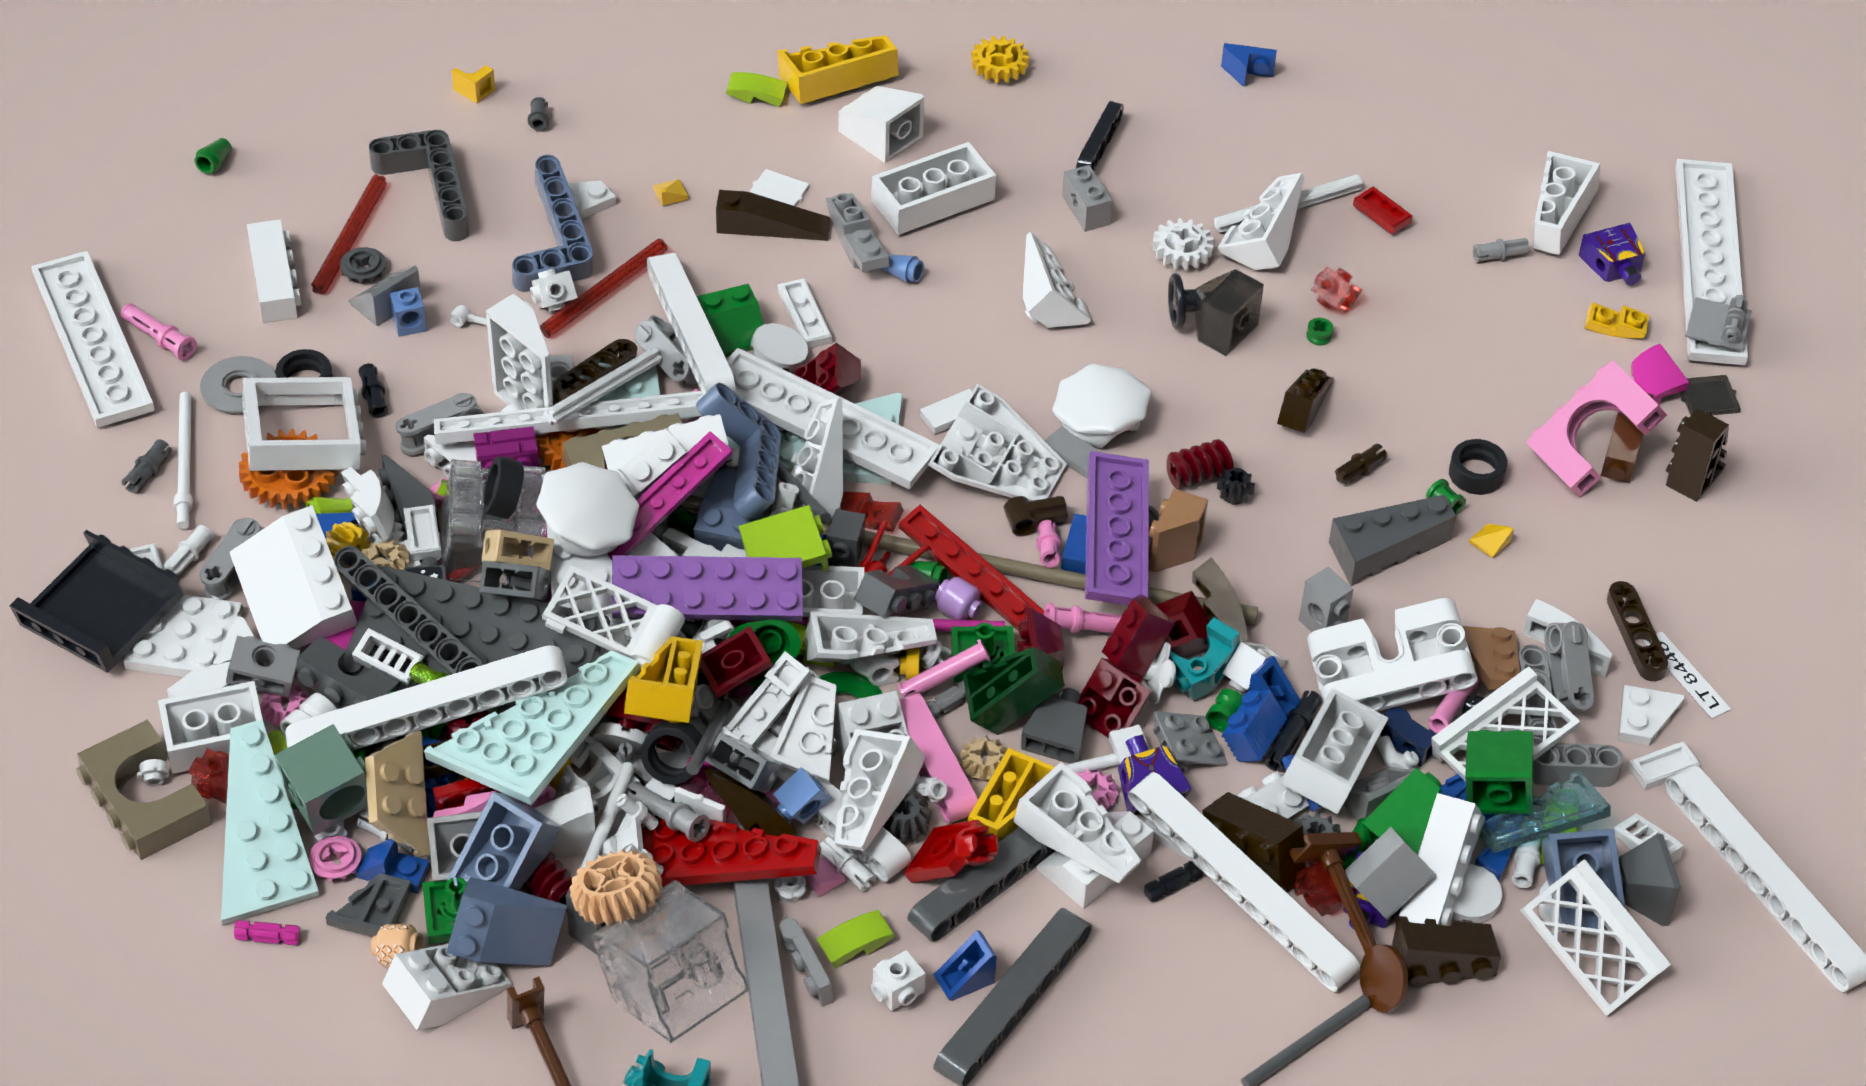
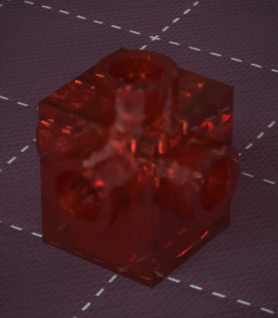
[1311,267,1363,313]
[189,748,229,804]

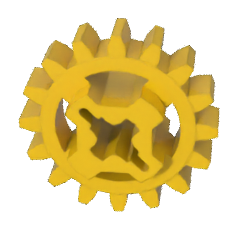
[971,36,1029,83]

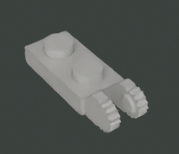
[779,917,834,1007]

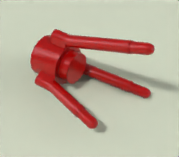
[859,520,929,576]

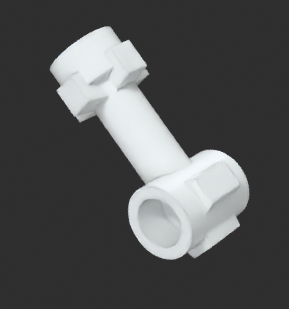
[907,775,947,802]

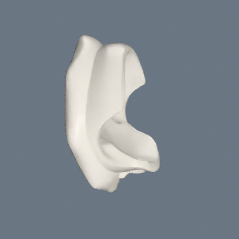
[1053,364,1152,448]
[536,462,639,557]

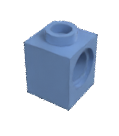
[389,287,427,337]
[773,767,832,824]

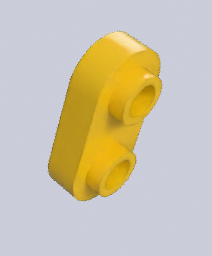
[900,647,919,681]

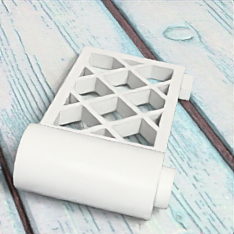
[542,565,685,673]

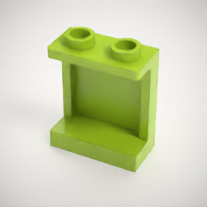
[738,505,832,571]

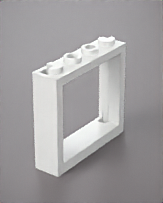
[242,377,366,471]

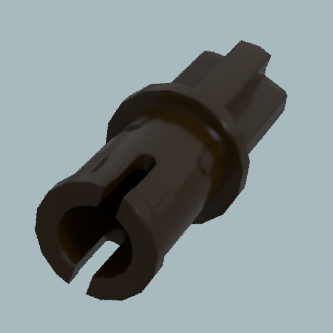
[1335,443,1387,484]

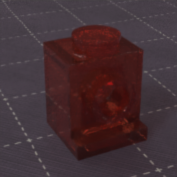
[1293,862,1343,917]

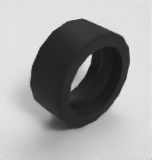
[275,349,333,378]
[1449,439,1508,495]
[482,456,524,519]
[641,720,702,785]

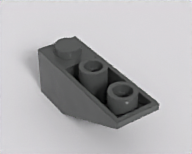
[378,455,440,533]

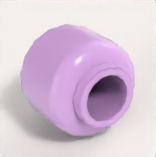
[935,577,983,620]

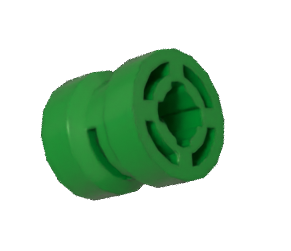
[1206,689,1243,733]

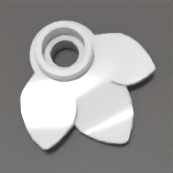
[1139,642,1176,704]

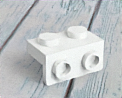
[1237,771,1309,818]

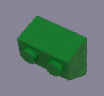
[696,283,763,357]

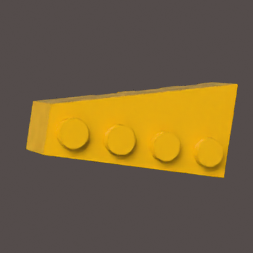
[777,35,899,104]

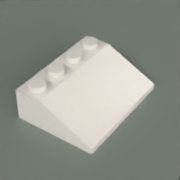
[486,293,553,409]
[229,505,357,649]

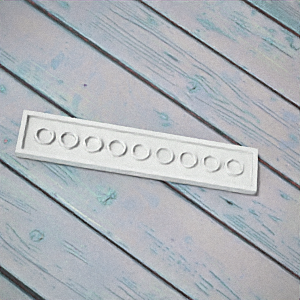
[1675,159,1748,365]

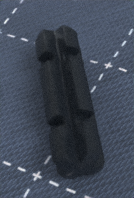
[1144,861,1203,902]

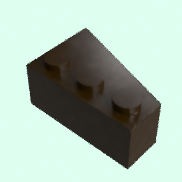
[1666,408,1729,502]
[1202,792,1307,893]
[1391,916,1501,987]

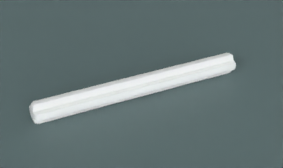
[1214,174,1363,233]
[544,348,662,425]

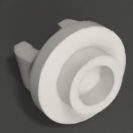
[919,640,952,670]

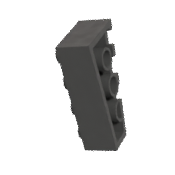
[1329,494,1456,586]

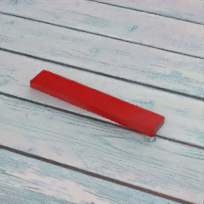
[899,504,1044,631]

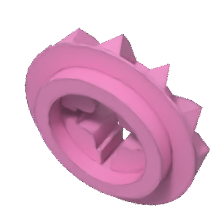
[259,684,310,726]
[1075,768,1118,810]
[308,835,362,883]

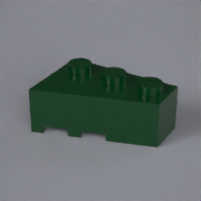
[963,647,1065,735]

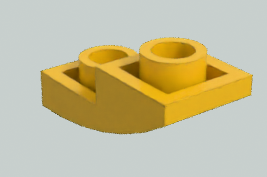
[1584,302,1649,338]

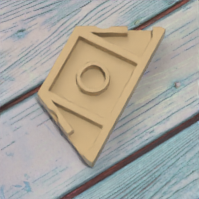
[365,731,430,858]

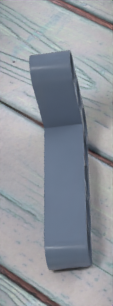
[512,154,593,292]
[696,382,781,522]

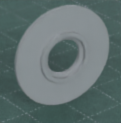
[200,356,276,413]

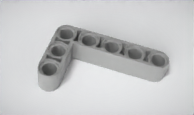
[1518,644,1623,787]

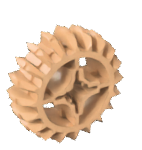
[570,849,662,926]

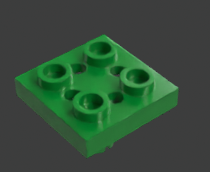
[951,623,1015,683]
[422,877,467,944]

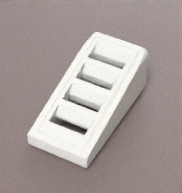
[352,628,424,684]
[1613,813,1684,864]

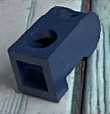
[1380,708,1437,767]

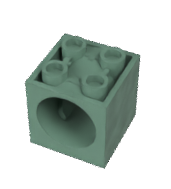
[274,724,368,836]

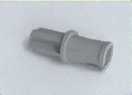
[1472,238,1530,262]

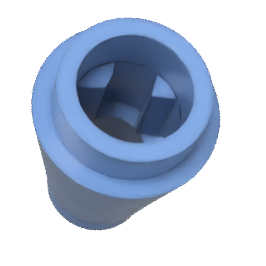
[881,254,924,284]

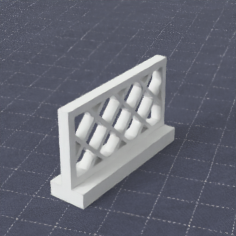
[1432,666,1580,782]
[1520,859,1671,1016]

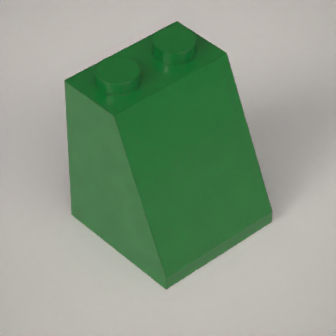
[1465,730,1533,814]
[1363,768,1444,855]

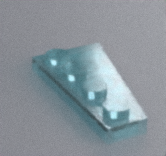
[1479,770,1611,853]

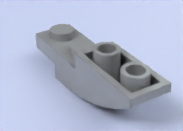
[826,193,889,272]

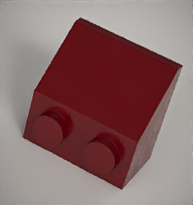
[1101,594,1175,677]
[700,626,773,701]

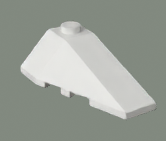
[1217,173,1304,271]
[772,397,843,522]
[1014,762,1141,883]

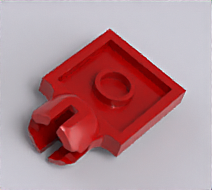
[904,820,999,883]

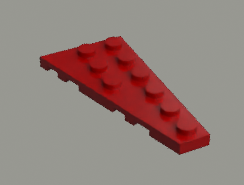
[641,815,821,887]

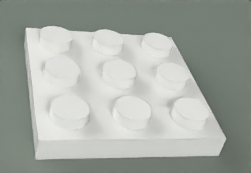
[124,595,243,677]

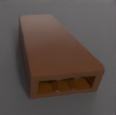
[1601,393,1654,483]

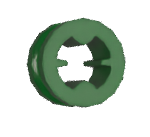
[1306,317,1333,346]

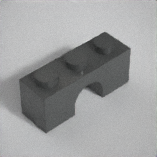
[854,565,939,618]
[294,635,399,707]

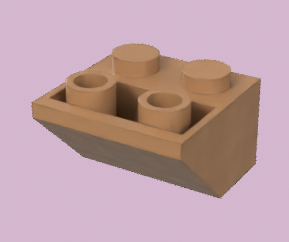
[1148,489,1208,572]

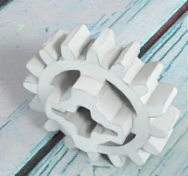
[1152,218,1214,270]

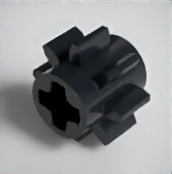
[1217,468,1255,505]

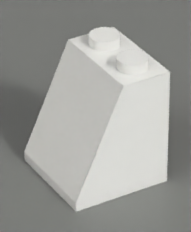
[838,86,925,163]

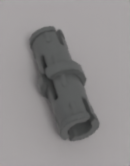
[121,439,172,493]

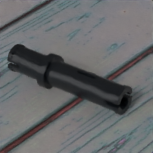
[1265,690,1322,772]

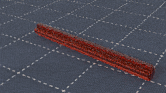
[311,174,387,295]
[540,238,668,338]

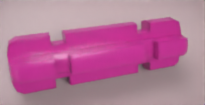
[234,920,301,945]

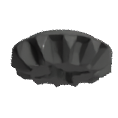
[340,247,386,284]

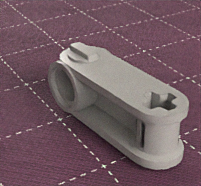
[635,315,698,385]
[396,393,484,455]
[199,518,264,600]
[1544,621,1594,714]

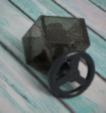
[1168,269,1264,356]

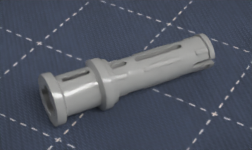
[625,781,710,842]

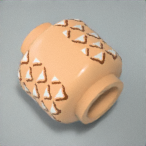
[371,924,424,968]

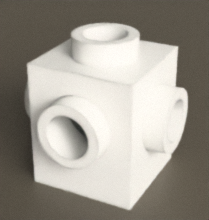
[530,269,578,312]
[871,950,926,1011]

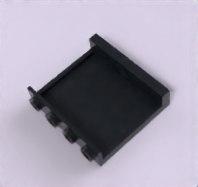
[9,530,184,673]

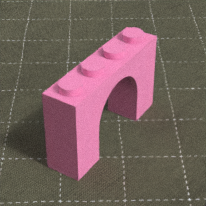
[1526,360,1667,498]

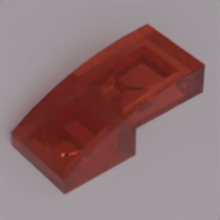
[840,492,904,532]

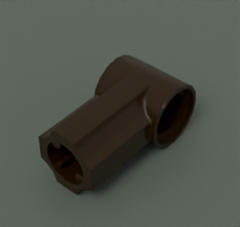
[1003,496,1068,536]

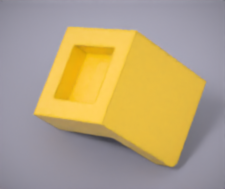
[451,65,495,103]

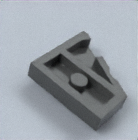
[326,873,412,937]

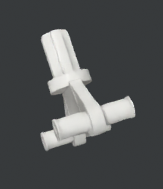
[600,794,664,875]

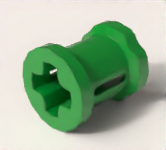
[1426,479,1466,515]

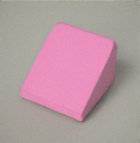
[803,857,846,897]

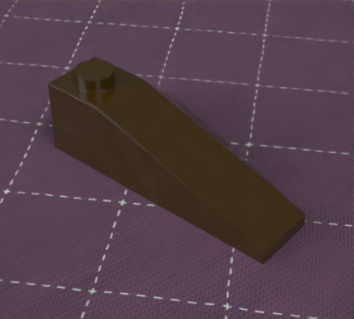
[716,190,830,241]

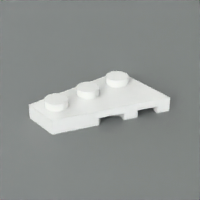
[770,675,836,785]

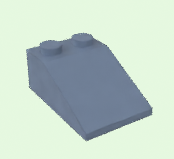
[694,468,778,551]
[447,792,562,891]
[1541,829,1626,933]
[446,877,567,966]

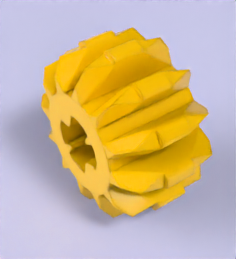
[326,522,371,575]

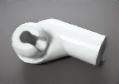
[1375,736,1419,770]

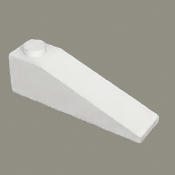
[1023,232,1091,328]
[804,612,937,662]
[834,729,925,851]

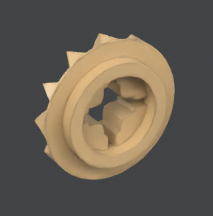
[362,539,410,570]
[959,735,1008,780]

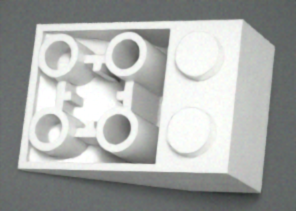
[833,691,919,775]
[382,944,512,1030]

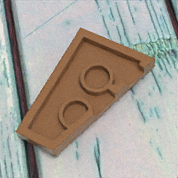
[1462,626,1520,690]

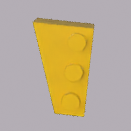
[624,636,703,723]
[968,747,1055,842]

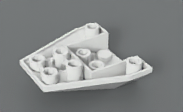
[928,384,1067,501]

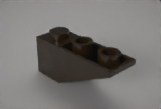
[1277,368,1334,433]

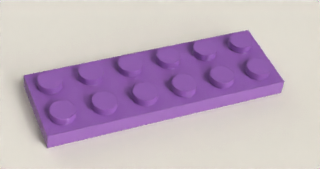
[1085,451,1149,605]
[612,555,803,621]

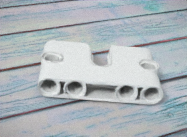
[1307,598,1478,711]

